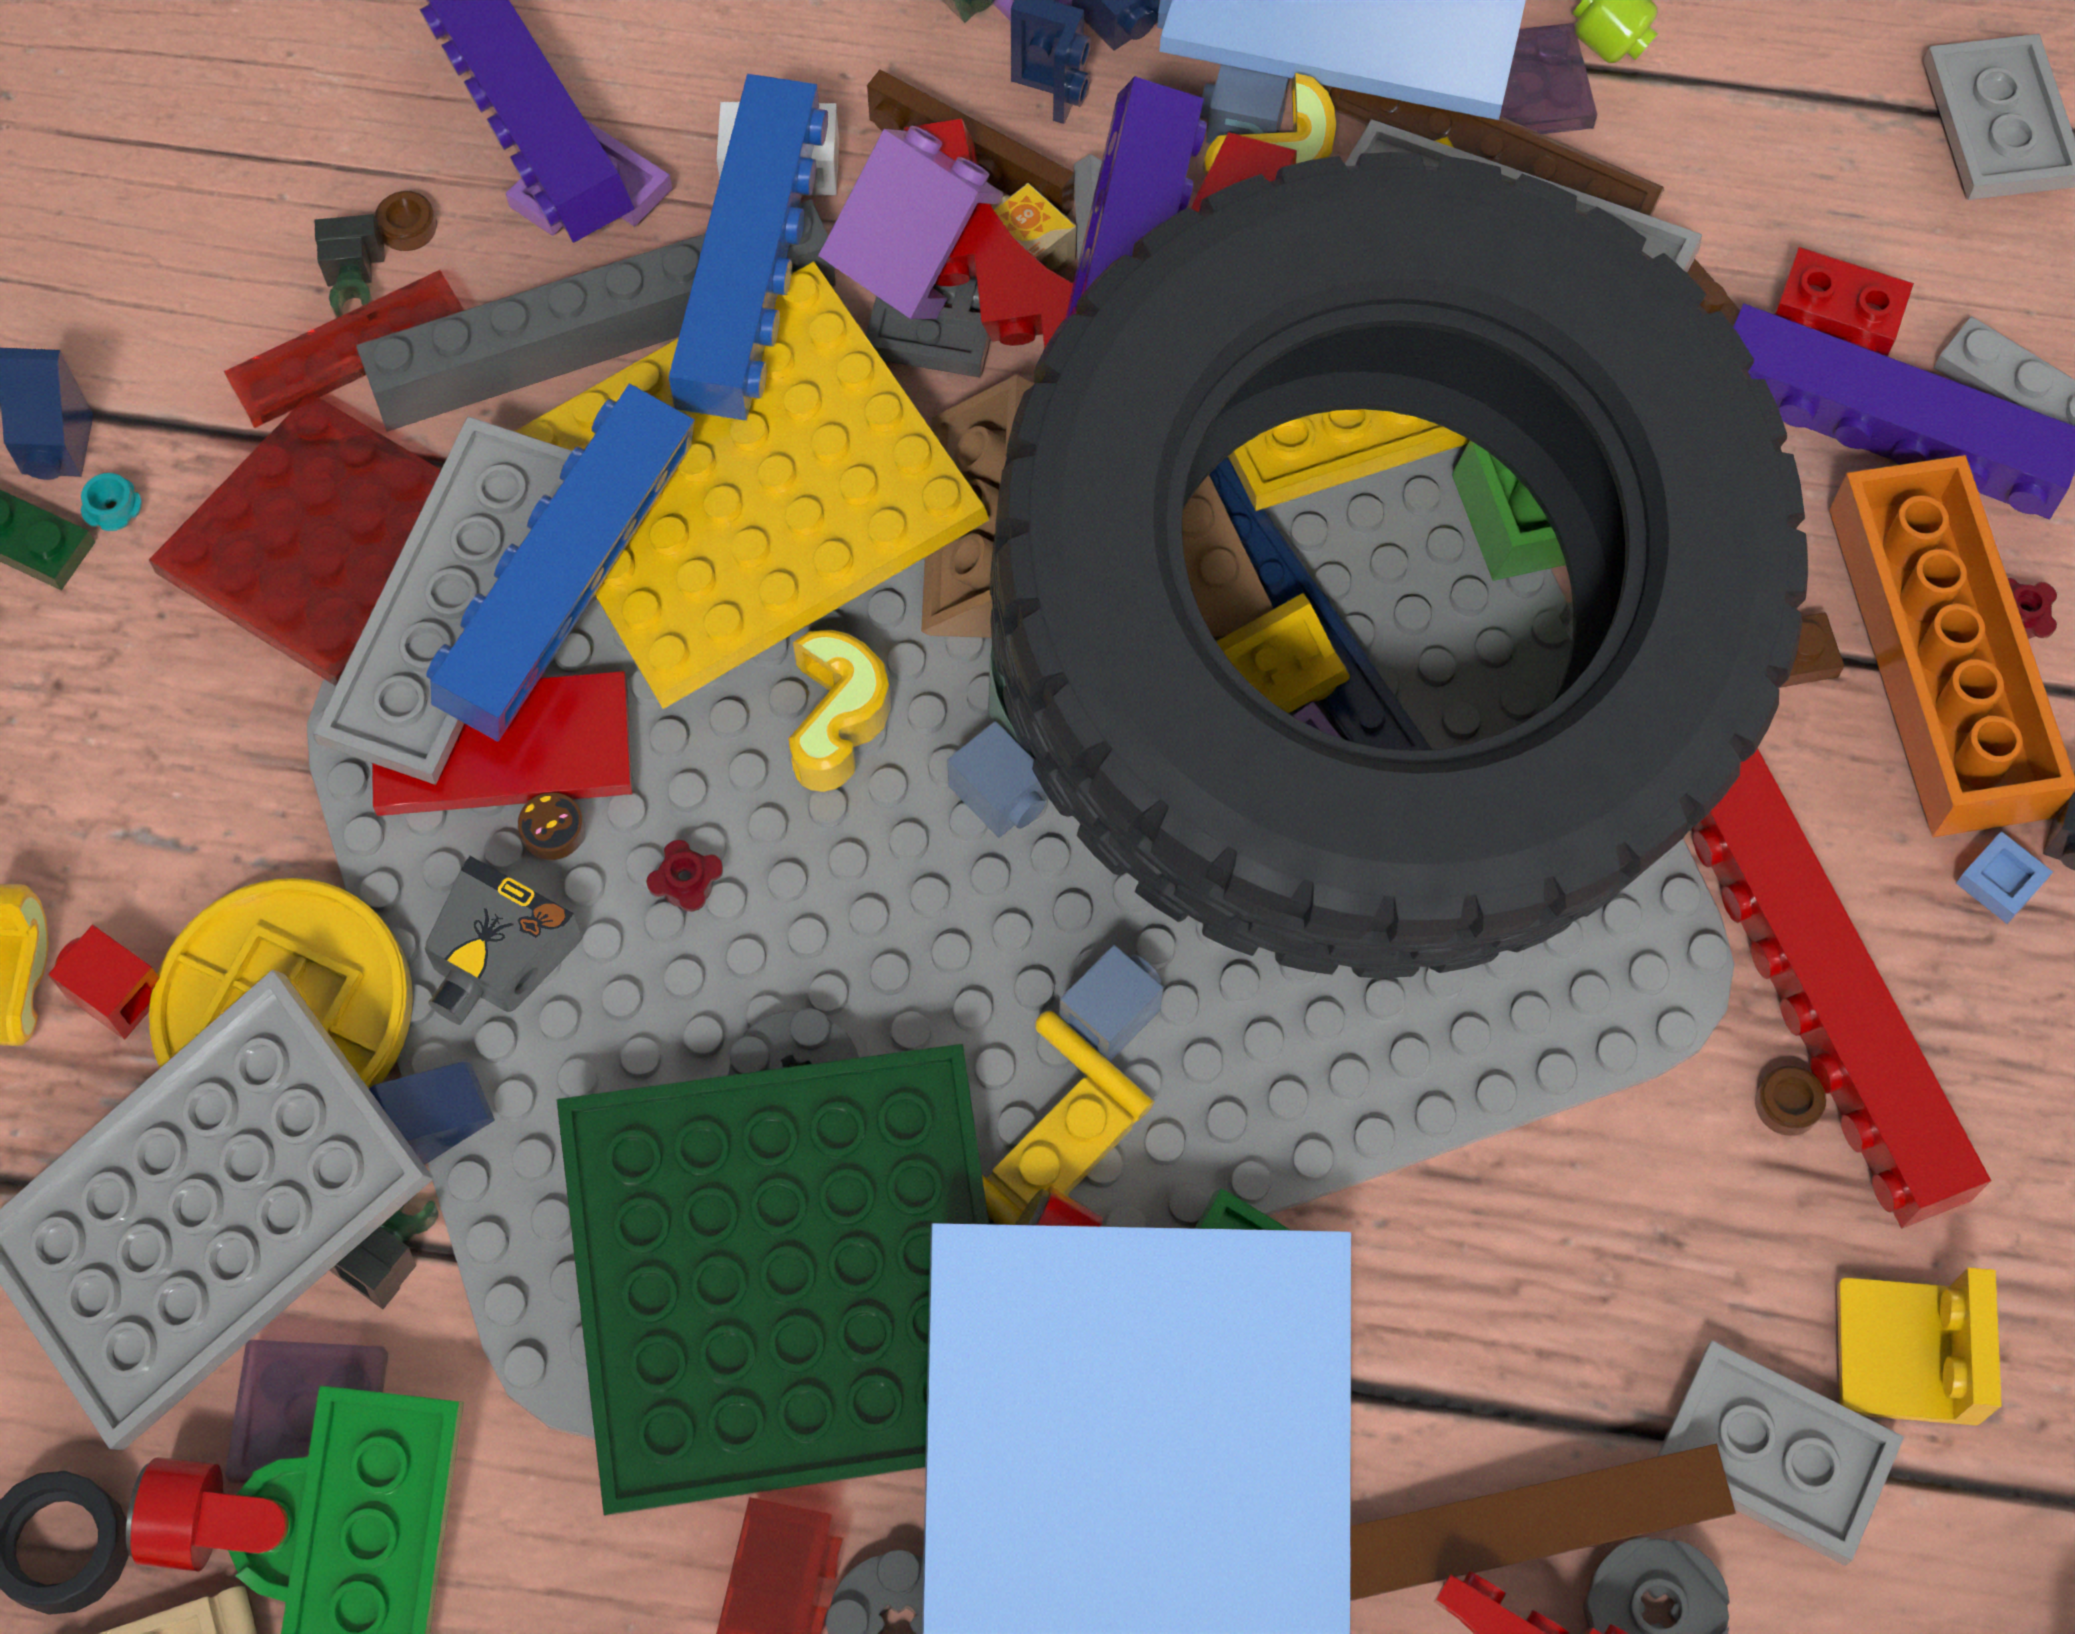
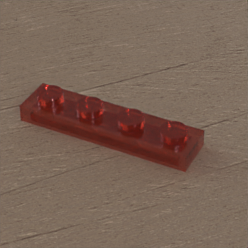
[224,270,465,428]

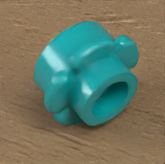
[80,473,142,532]

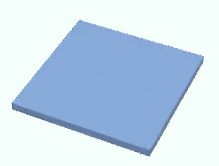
[1159,0,1526,120]
[922,1223,1351,1634]

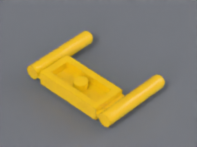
[982,1010,1155,1225]

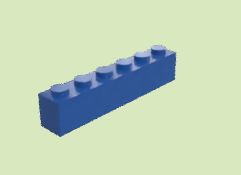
[669,74,828,421]
[426,383,695,742]

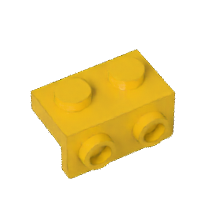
[1216,593,1350,713]

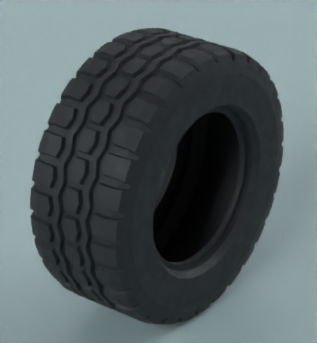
[990,152,1808,978]

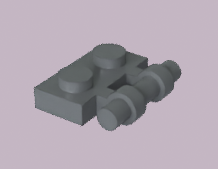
[866,278,990,378]

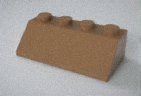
[921,374,1034,638]

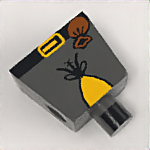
[425,856,582,1025]

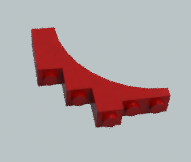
[904,118,1073,349]

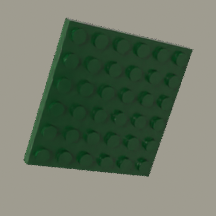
[556,1044,989,1516]

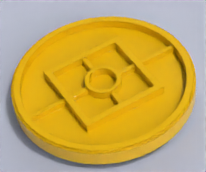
[149,878,413,1089]

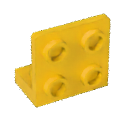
[1837,1267,2002,1426]

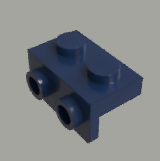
[1011,0,1091,124]

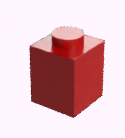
[48,924,160,1040]

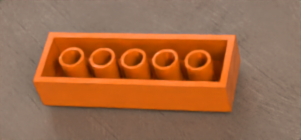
[1829,455,2075,838]

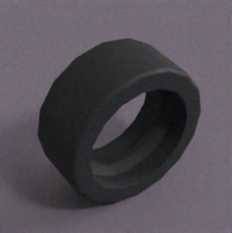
[0,1471,129,1615]

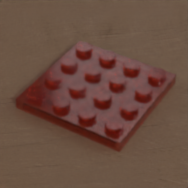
[149,392,441,686]

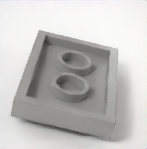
[1923,34,2075,200]
[1657,1340,1904,1566]

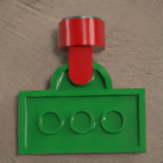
[126,1385,464,1634]

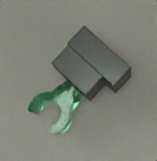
[314,214,384,320]
[330,1200,439,1309]

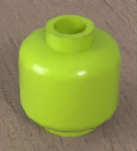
[1572,0,1658,63]

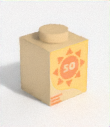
[992,183,1076,274]

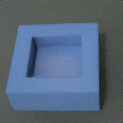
[1956,831,2053,924]

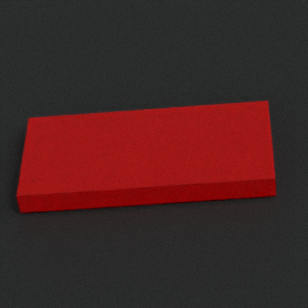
[372,671,633,816]

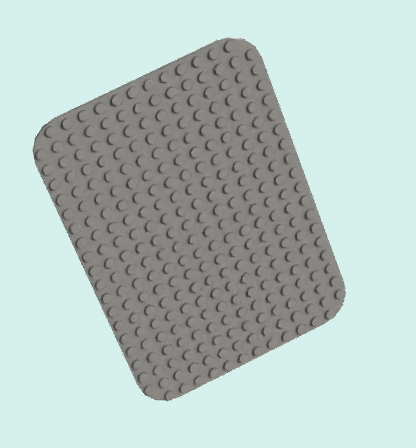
[307,444,1735,1440]

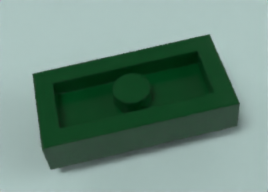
[0,490,95,591]

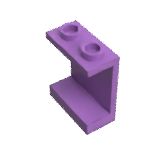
[818,126,1004,319]

